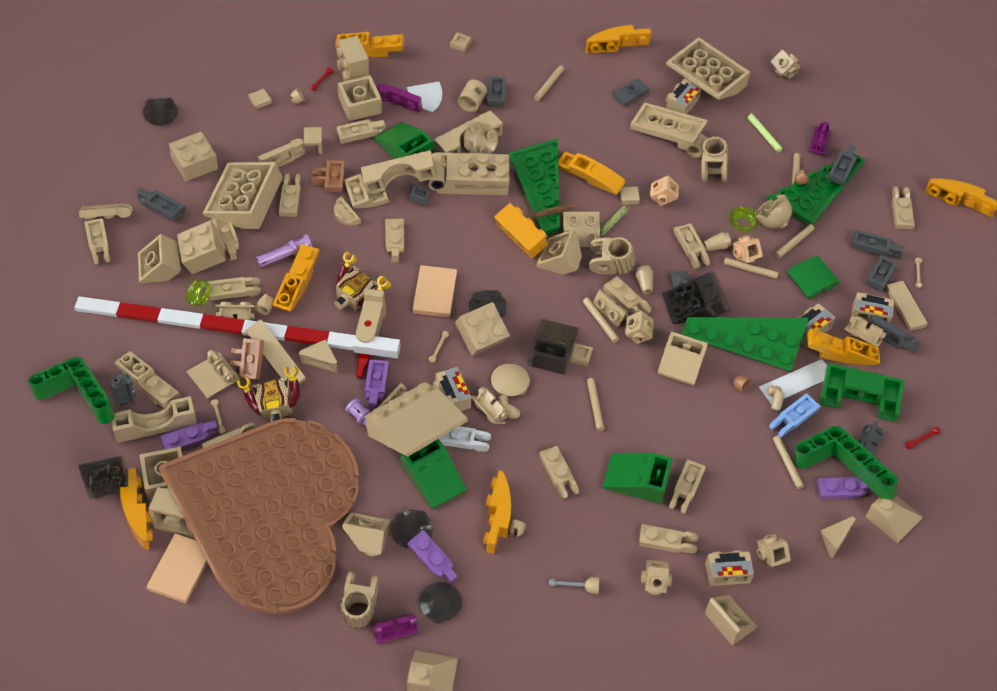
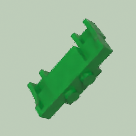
[819,363,905,422]

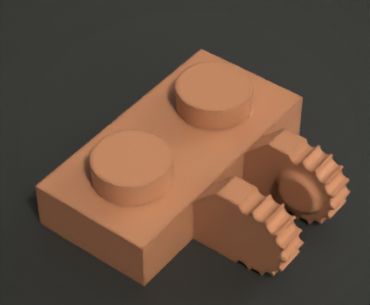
[311,160,345,192]
[229,338,264,379]

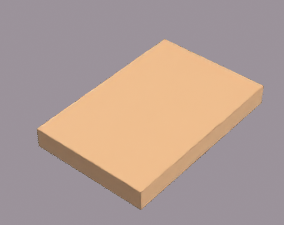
[413,265,457,318]
[146,533,208,604]

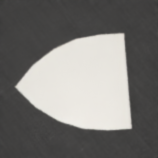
[407,82,443,112]

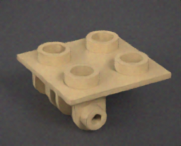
[562,212,600,248]
[186,350,240,399]

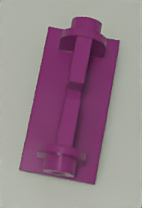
[809,121,832,156]
[372,613,419,644]

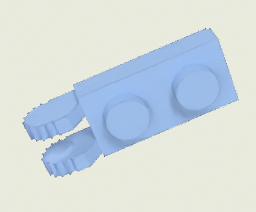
[769,393,821,438]

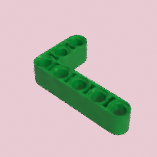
[28,357,115,424]
[794,426,898,500]

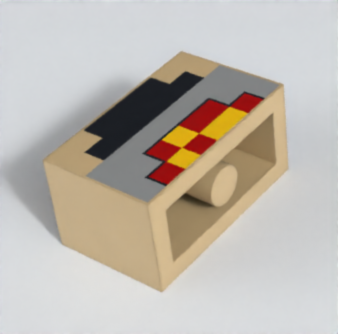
[666,78,702,114]
[851,292,894,324]
[796,303,835,348]
[433,367,472,411]
[705,550,754,586]

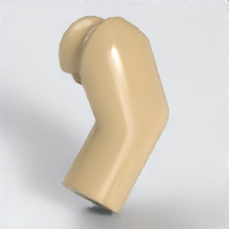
[498,395,520,419]

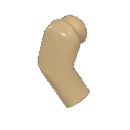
[767,385,784,412]

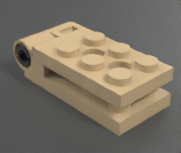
[428,152,509,196]

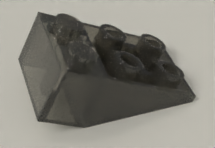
[662,271,730,324]
[528,319,579,375]
[78,456,128,499]

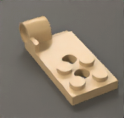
[630,102,708,158]

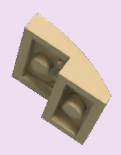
[344,174,390,209]

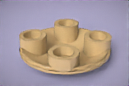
[463,122,498,154]
[491,363,530,396]

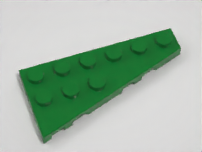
[508,138,560,235]
[766,153,866,225]
[682,317,809,372]

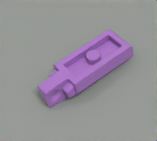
[365,359,389,410]
[160,421,219,451]
[817,477,874,500]
[407,530,457,584]

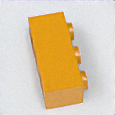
[494,203,548,259]

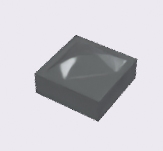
[409,185,431,206]
[669,271,692,291]

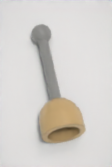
[548,577,599,594]

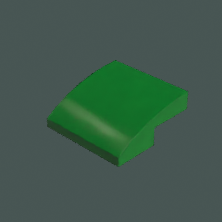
[787,255,840,300]

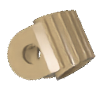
[701,136,728,182]
[589,237,636,275]
[340,571,380,630]

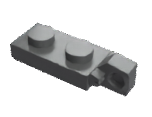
[827,144,857,186]
[137,188,185,222]
[851,230,904,259]
[868,315,921,353]

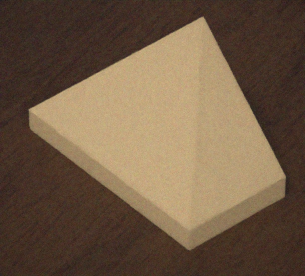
[299,340,338,373]
[820,516,856,558]

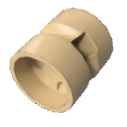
[458,80,487,112]

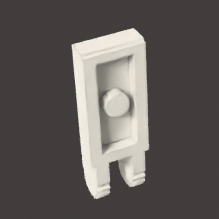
[439,426,491,452]

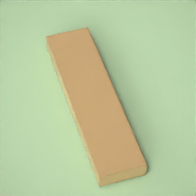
[245,319,306,385]

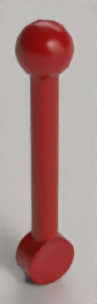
[310,67,333,91]
[906,427,940,450]

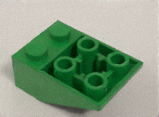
[374,122,434,159]
[400,439,467,510]
[602,453,673,504]

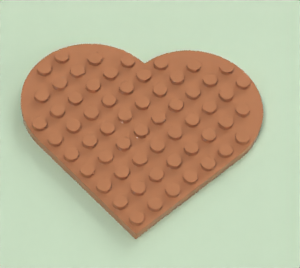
[158,418,359,614]

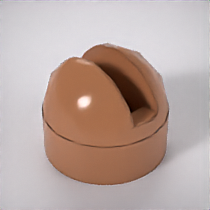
[795,169,810,185]
[733,375,750,392]

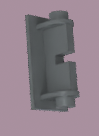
[110,369,136,405]
[858,421,883,456]

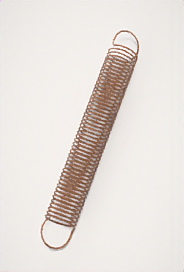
[527,202,579,220]

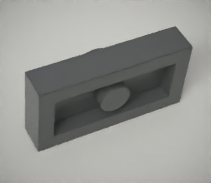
[487,76,506,107]
[613,78,649,108]
[866,255,898,291]

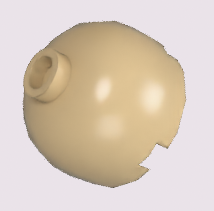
[755,195,792,229]

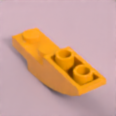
[585,25,651,53]
[335,32,405,57]
[558,152,626,195]
[925,178,997,218]
[272,244,320,312]
[807,328,880,365]
[120,468,153,550]
[483,470,511,554]

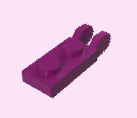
[377,84,423,113]

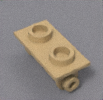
[593,290,630,327]
[215,302,256,320]
[844,315,887,347]
[471,387,508,424]

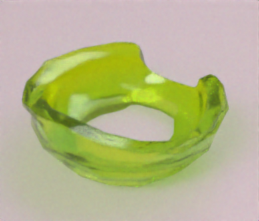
[730,207,757,231]
[186,279,211,306]

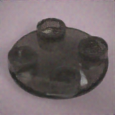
[143,98,178,126]
[391,510,433,549]
[419,582,462,623]

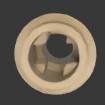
[703,232,732,252]
[635,266,654,294]

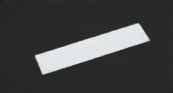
[759,359,827,404]

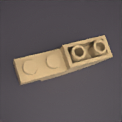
[114,351,181,409]

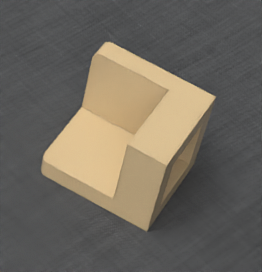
[304,127,323,154]

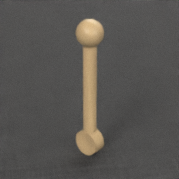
[914,257,923,289]
[428,331,449,364]
[211,399,226,434]

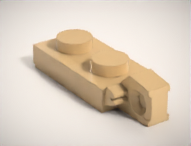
[336,119,386,144]
[211,219,239,261]
[385,219,404,263]

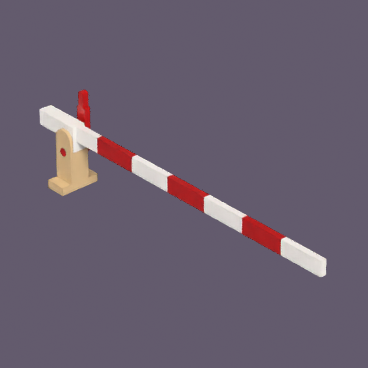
[74,288,401,379]

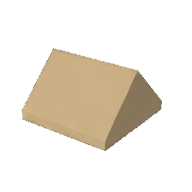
[705,595,758,646]

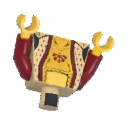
[334,252,391,310]
[237,366,300,422]

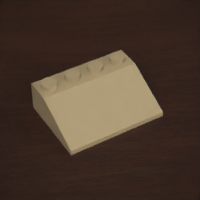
[666,37,750,100]
[203,162,283,229]
[365,382,468,457]

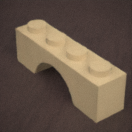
[434,110,503,153]
[361,150,437,194]
[112,396,197,443]

